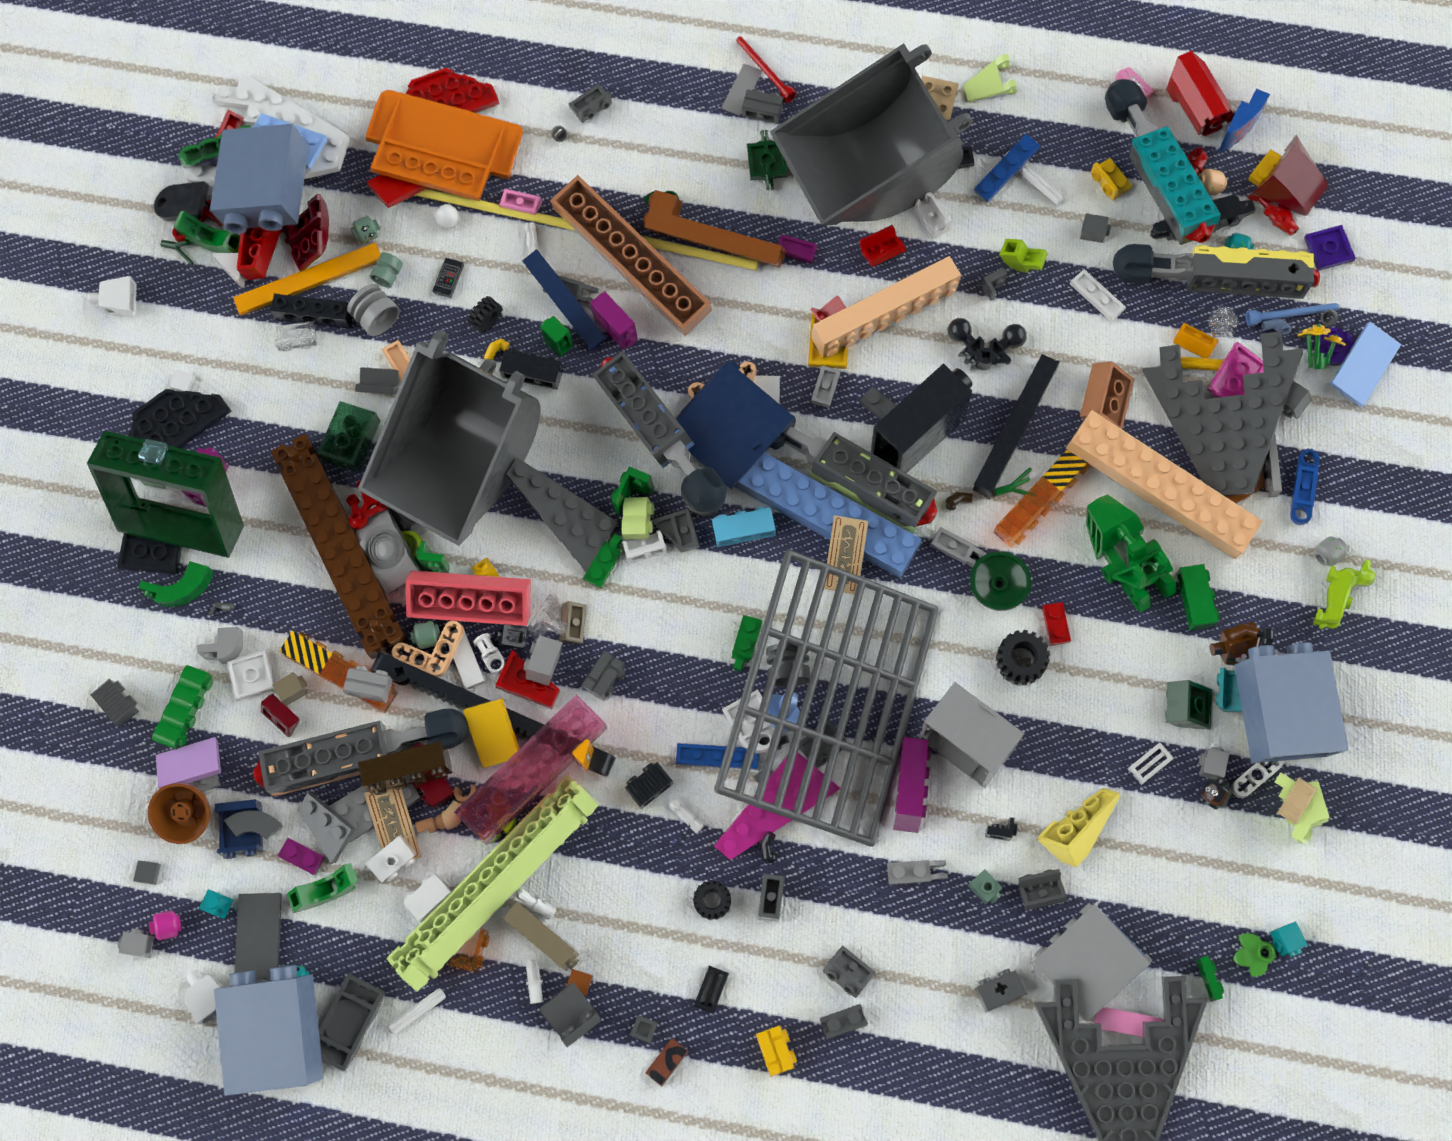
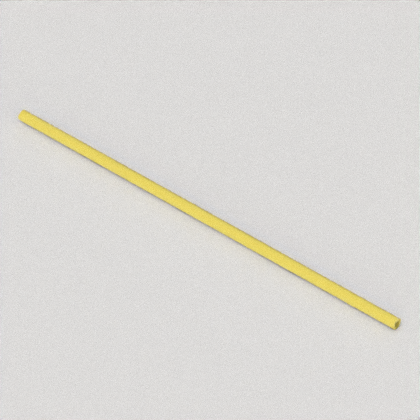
[415,189,759,271]

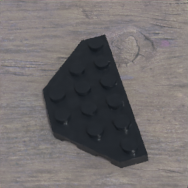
[128,389,232,448]

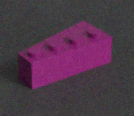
[893,737,932,833]

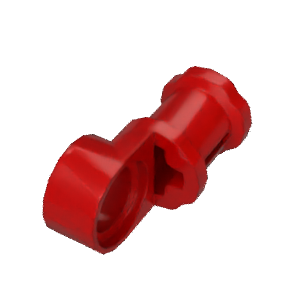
[1188,147,1208,175]

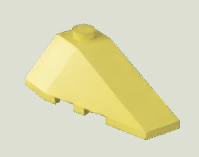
[1037,788,1120,868]

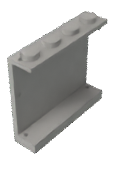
[1032,902,1152,1022]

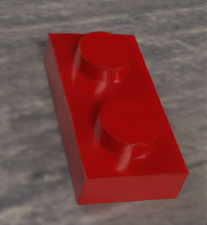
[1042,602,1071,646]

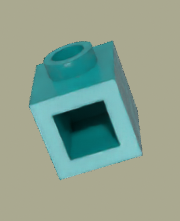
[1270,921,1308,957]

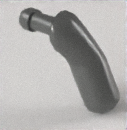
[208,602,235,616]

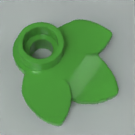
[1233,934,1276,977]

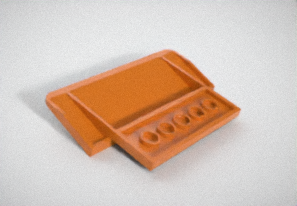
[365,90,523,201]

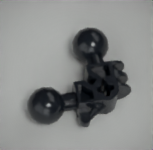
[947,318,1027,371]

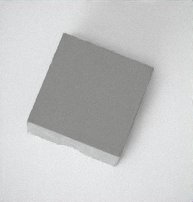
[919,682,1024,788]

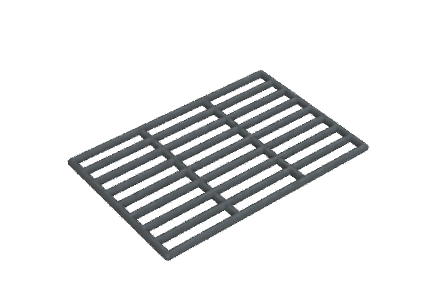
[714,549,939,847]

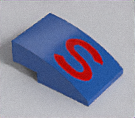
[1218,88,1270,152]

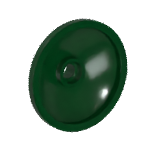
[970,551,1031,611]

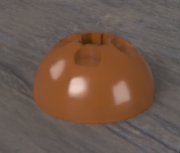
[148,783,211,844]

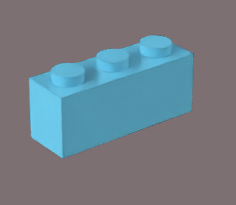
[712,507,776,548]

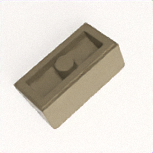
[559,601,587,644]

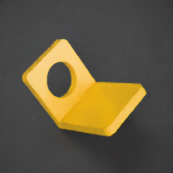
[471,558,500,577]

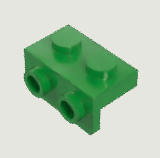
[416,541,450,573]

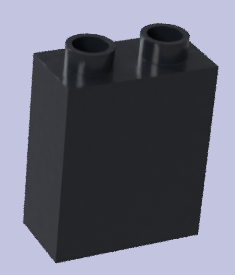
[870,363,973,473]

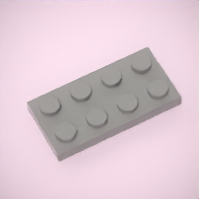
[329,783,422,842]

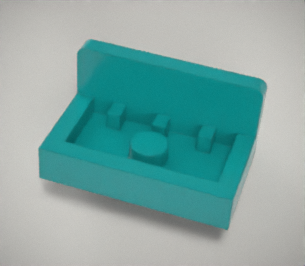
[1216,667,1242,712]

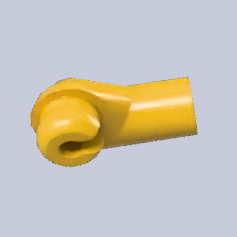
[483,339,510,361]

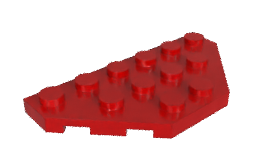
[406,68,500,113]

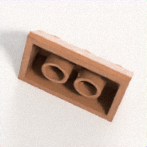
[1080,361,1134,429]

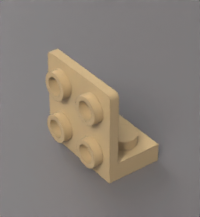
[921,76,959,121]

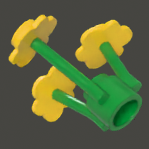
[1297,324,1346,369]

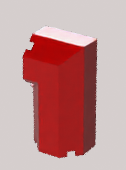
[1166,50,1235,136]

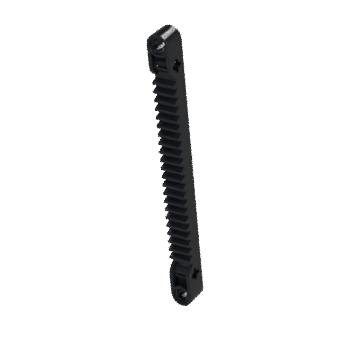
[370,652,616,777]

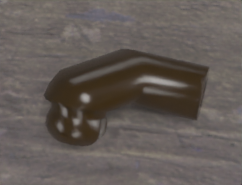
[945,492,973,510]

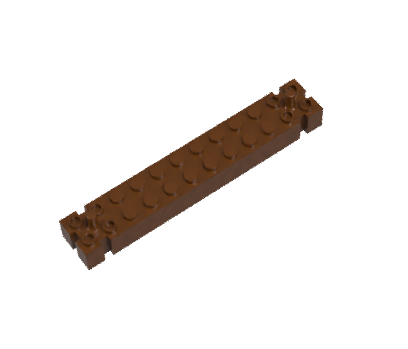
[270,433,408,659]

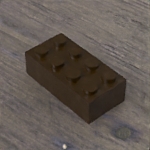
[358,741,453,795]

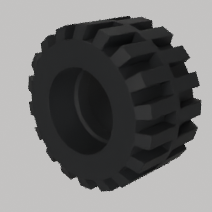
[996,630,1050,685]

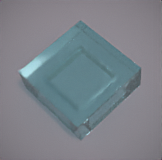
[138,439,168,464]

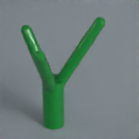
[995,467,1037,498]

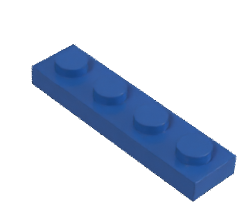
[974,134,1040,203]

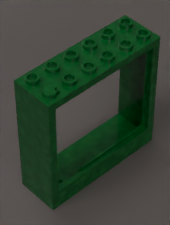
[87,431,244,558]

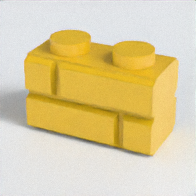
[756,1026,797,1077]

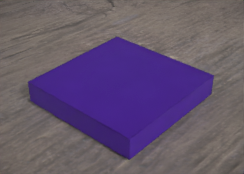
[1304,225,1356,271]

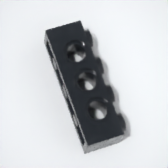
[270,294,353,329]

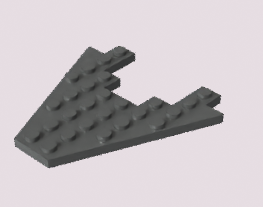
[1142,331,1303,497]
[1034,976,1207,1141]

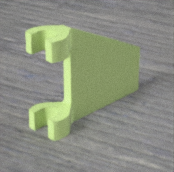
[963,54,1017,102]

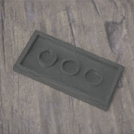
[235,893,282,979]

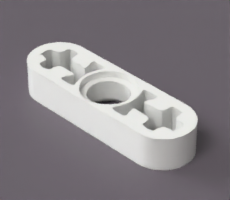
[1231,761,1283,798]

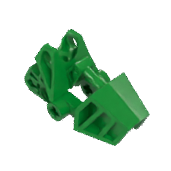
[1086,494,1176,613]

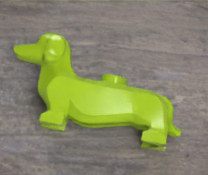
[1313,559,1376,629]

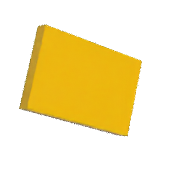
[808,313,848,369]
[463,698,522,768]

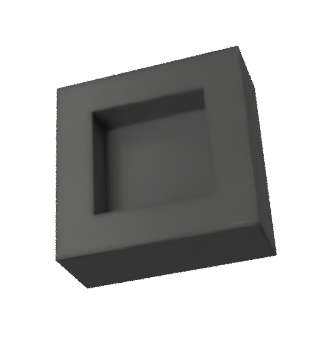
[133,860,161,885]
[630,1015,658,1044]

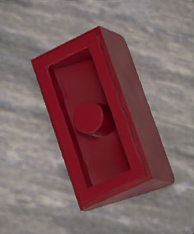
[261,694,300,737]

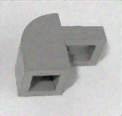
[197,627,243,664]

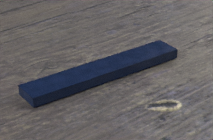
[522,249,607,350]

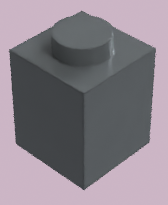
[1080,213,1111,243]

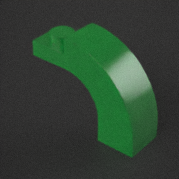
[173,211,240,253]
[138,561,214,607]
[287,863,358,913]

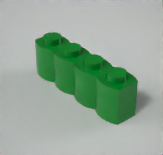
[178,126,251,168]
[152,665,213,750]

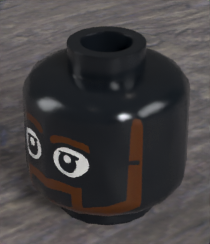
[1201,777,1233,810]

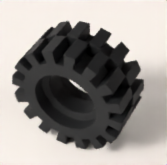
[468,296,503,334]
[693,880,731,920]

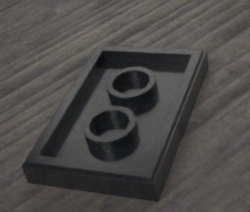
[117,533,182,574]

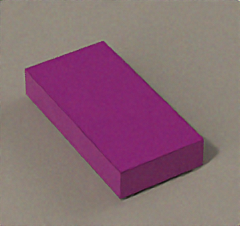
[778,234,818,264]

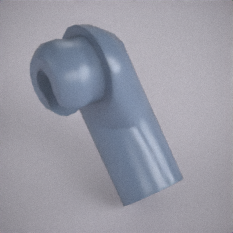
[1261,318,1292,335]

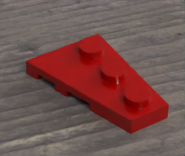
[495,650,560,709]

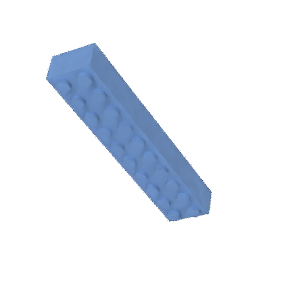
[734,453,922,579]

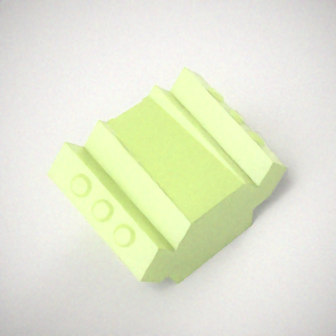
[1275,772,1330,844]

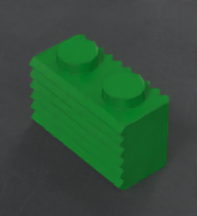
[541,316,573,357]

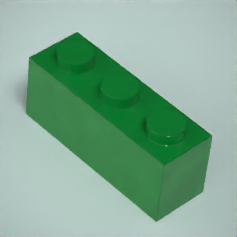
[1176,564,1220,631]

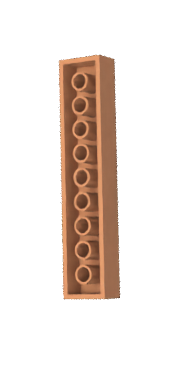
[550,175,712,336]

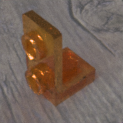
[449,929,490,973]

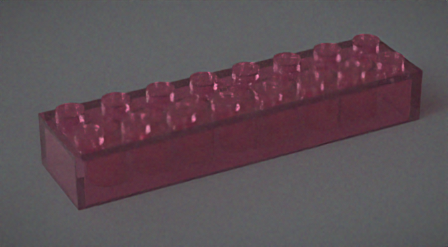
[454,694,607,846]

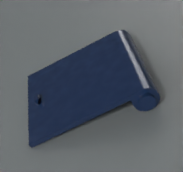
[675,360,795,490]

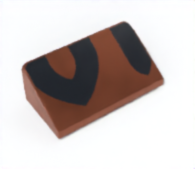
[645,1038,689,1087]

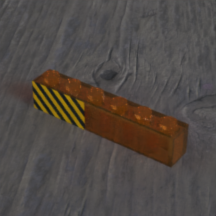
[993,450,1091,548]
[279,631,398,713]

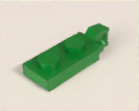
[583,534,623,589]
[731,615,763,672]

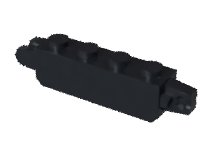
[1150,195,1256,241]

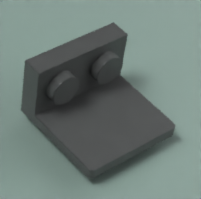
[540,982,601,1048]

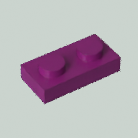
[277,838,325,876]

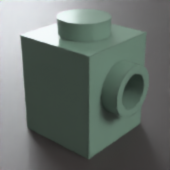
[968,869,1003,905]

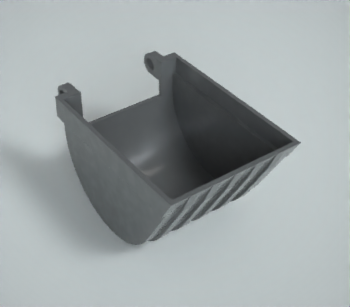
[770,43,973,225]
[358,330,541,546]

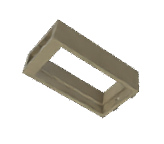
[503,902,580,971]

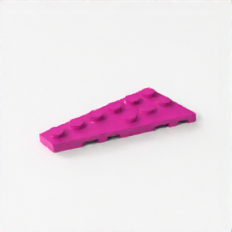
[714,752,841,860]

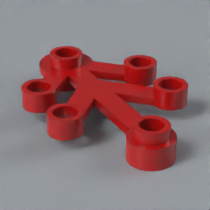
[346,479,388,529]

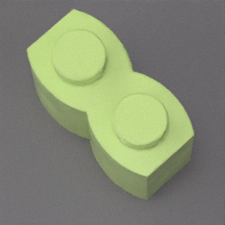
[622,497,654,540]

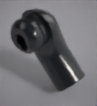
[759,831,776,864]

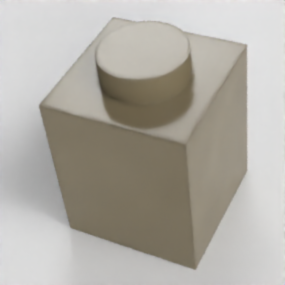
[272,672,308,706]

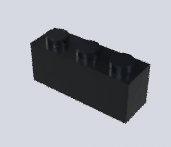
[499,349,563,390]

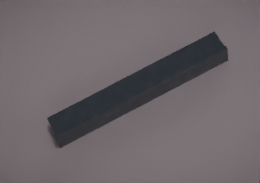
[972,354,1060,500]

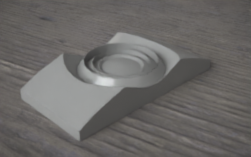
[354,507,420,594]

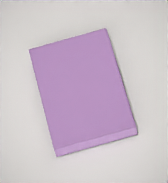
[156,737,221,789]

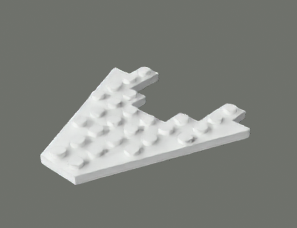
[187,73,350,201]

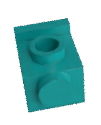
[199,889,234,919]

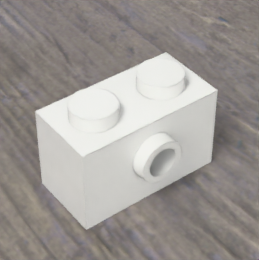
[366,835,416,883]

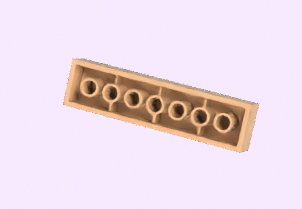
[811,256,961,358]

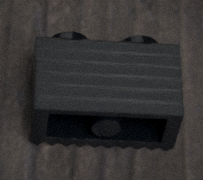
[625,762,674,810]

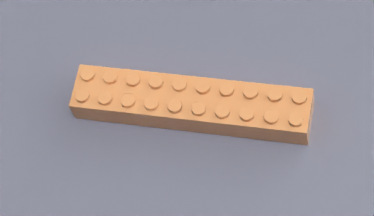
[1065,410,1263,559]

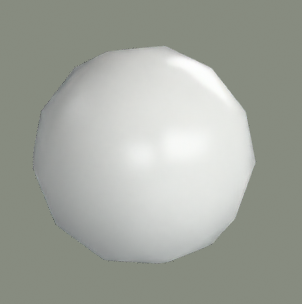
[435,204,459,229]

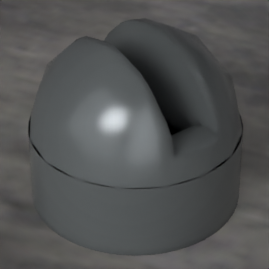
[551,126,567,142]
[1321,309,1338,326]

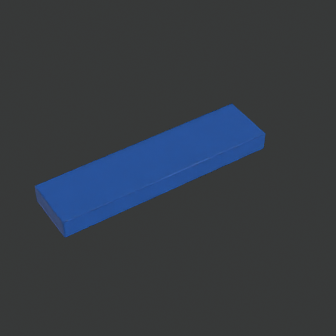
[676,743,759,770]

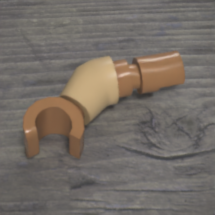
[415,784,480,834]

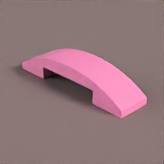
[1095,1007,1164,1038]

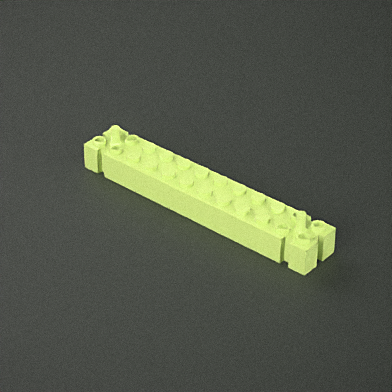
[386,775,599,992]

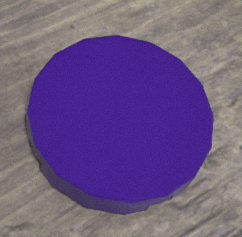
[1314,327,1355,366]

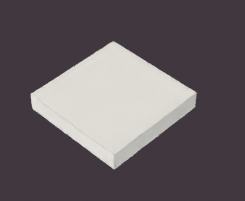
[227,650,275,701]

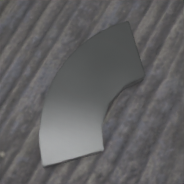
[224,811,283,839]

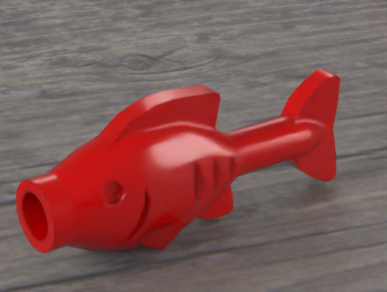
[1248,194,1299,236]

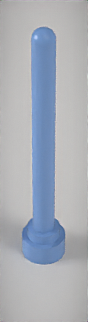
[1246,303,1339,326]

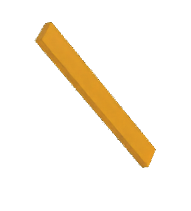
[233,242,381,316]

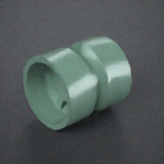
[369,252,403,288]

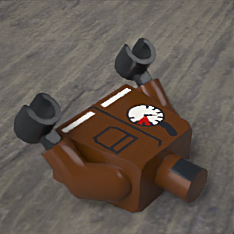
[1209,622,1274,666]

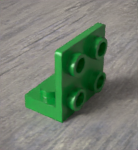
[611,467,655,515]

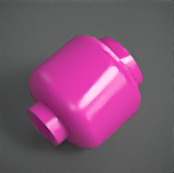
[149,911,181,940]

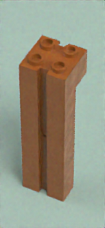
[643,190,786,268]

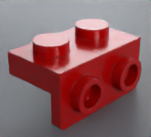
[859,225,906,267]

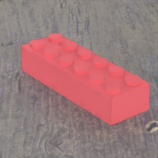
[406,571,531,626]

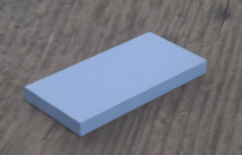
[1329,322,1401,407]

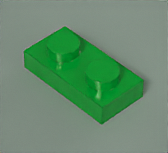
[1196,956,1224,1002]

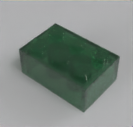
[317,401,381,473]

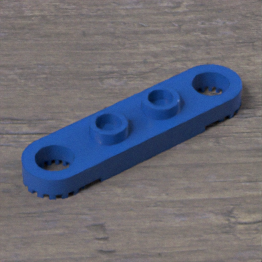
[1290,448,1320,525]

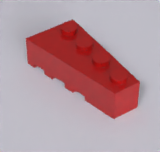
[237,225,283,280]

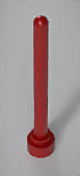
[736,36,797,103]

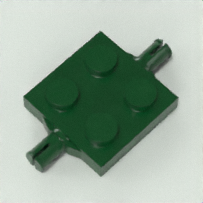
[747,130,788,190]

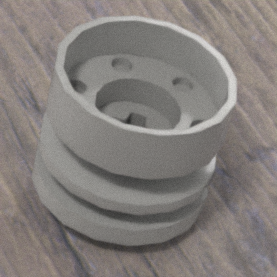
[347,284,400,336]

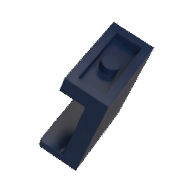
[215,799,263,859]

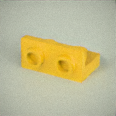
[1248,149,1282,186]
[1091,158,1132,201]

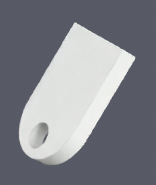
[722,689,774,754]

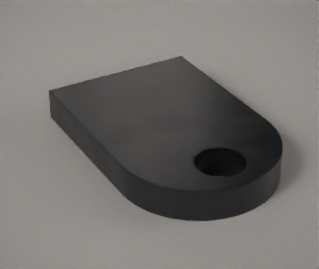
[154,181,209,221]

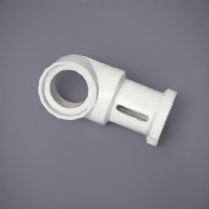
[473,633,506,675]

